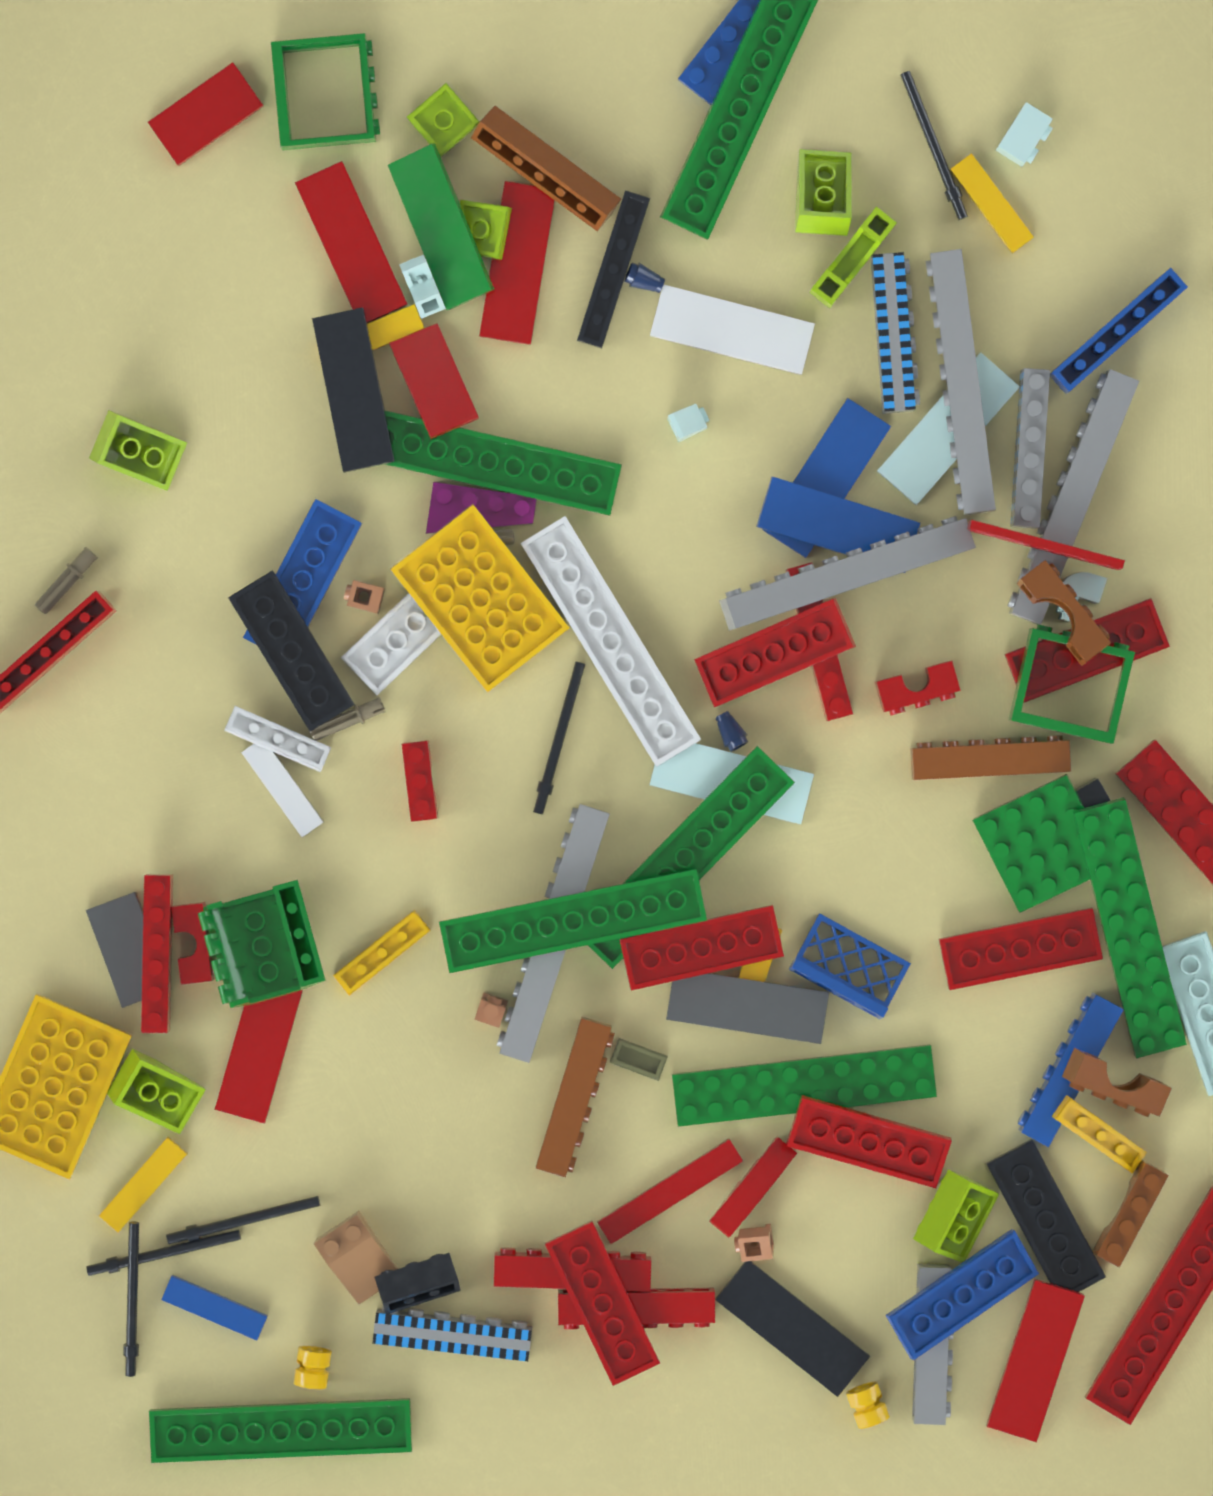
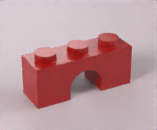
[875,661,961,716]
[401,740,438,822]
[171,902,216,985]

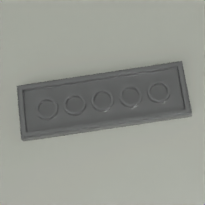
[666,973,829,1044]

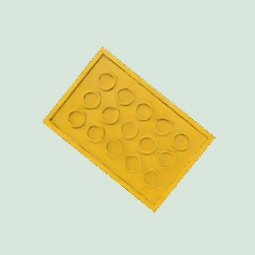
[390,504,569,692]
[0,994,133,1180]

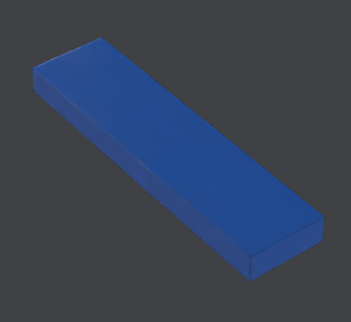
[161,1275,268,1341]

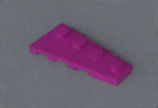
[426,482,537,534]

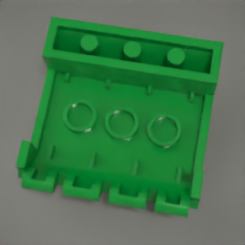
[198,880,326,1008]

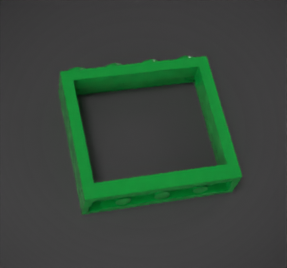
[271,33,380,150]
[1008,624,1135,744]

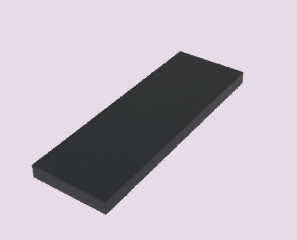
[312,307,395,473]
[228,570,355,732]
[986,1139,1106,1292]
[715,1261,870,1397]

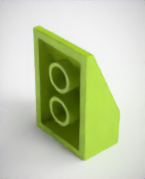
[795,149,852,236]
[89,410,187,491]
[107,1048,206,1134]

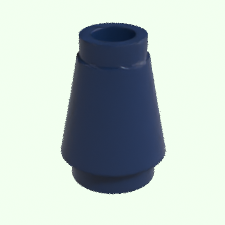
[624,262,665,293]
[715,711,748,752]

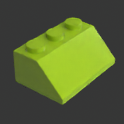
[913,1169,999,1262]

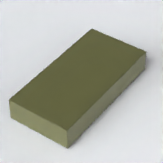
[610,1038,668,1081]

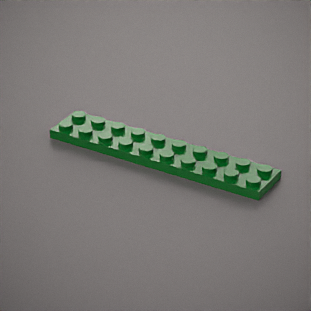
[660,0,818,240]
[384,411,622,516]
[588,746,795,969]
[1073,797,1187,1059]
[439,869,707,974]
[672,1044,937,1127]
[149,1398,412,1463]

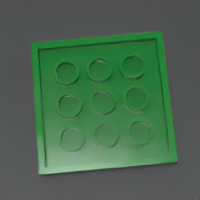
[972,774,1090,913]

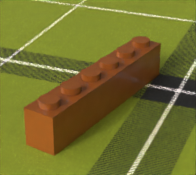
[471,106,621,232]
[910,735,1071,780]
[535,1016,615,1178]

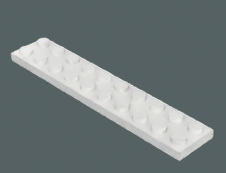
[521,516,701,767]

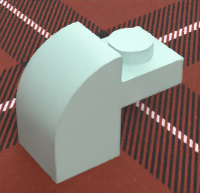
[399,255,446,319]
[1056,572,1107,622]

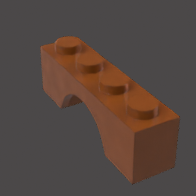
[1017,560,1111,666]
[1062,1048,1172,1117]
[1093,1160,1169,1268]

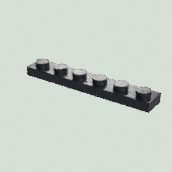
[577,190,650,349]

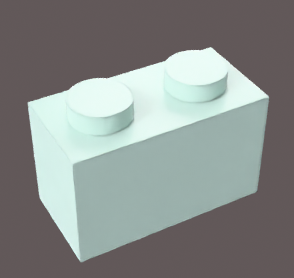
[996,102,1053,167]

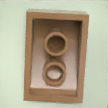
[314,1211,398,1304]

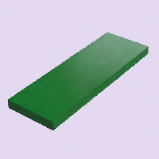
[388,144,494,310]

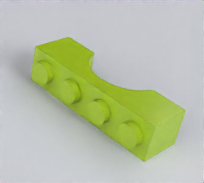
[809,206,897,309]

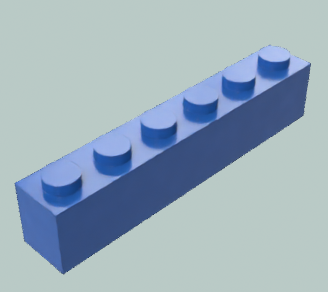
[1050,268,1188,394]
[1017,993,1124,1147]

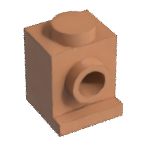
[344,580,385,614]
[474,993,508,1028]
[734,1224,774,1262]

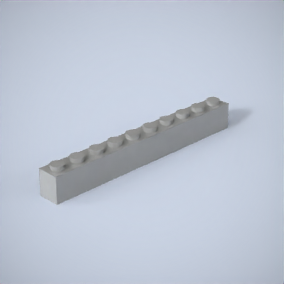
[926,249,996,515]
[1007,369,1139,625]
[719,516,976,631]
[496,804,610,1063]

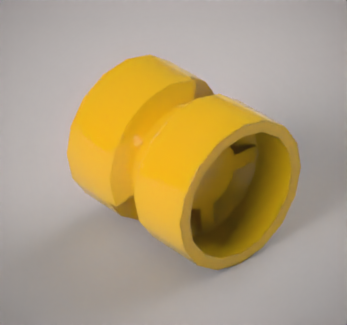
[293,1346,332,1389]
[846,1381,890,1429]

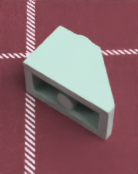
[667,404,709,442]

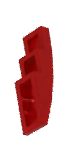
[709,1137,797,1238]

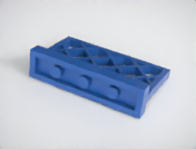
[788,913,911,1019]

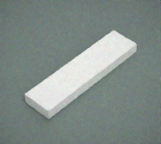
[224,706,331,772]
[241,744,323,837]

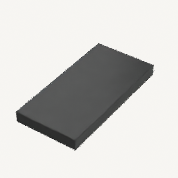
[86,892,172,1008]

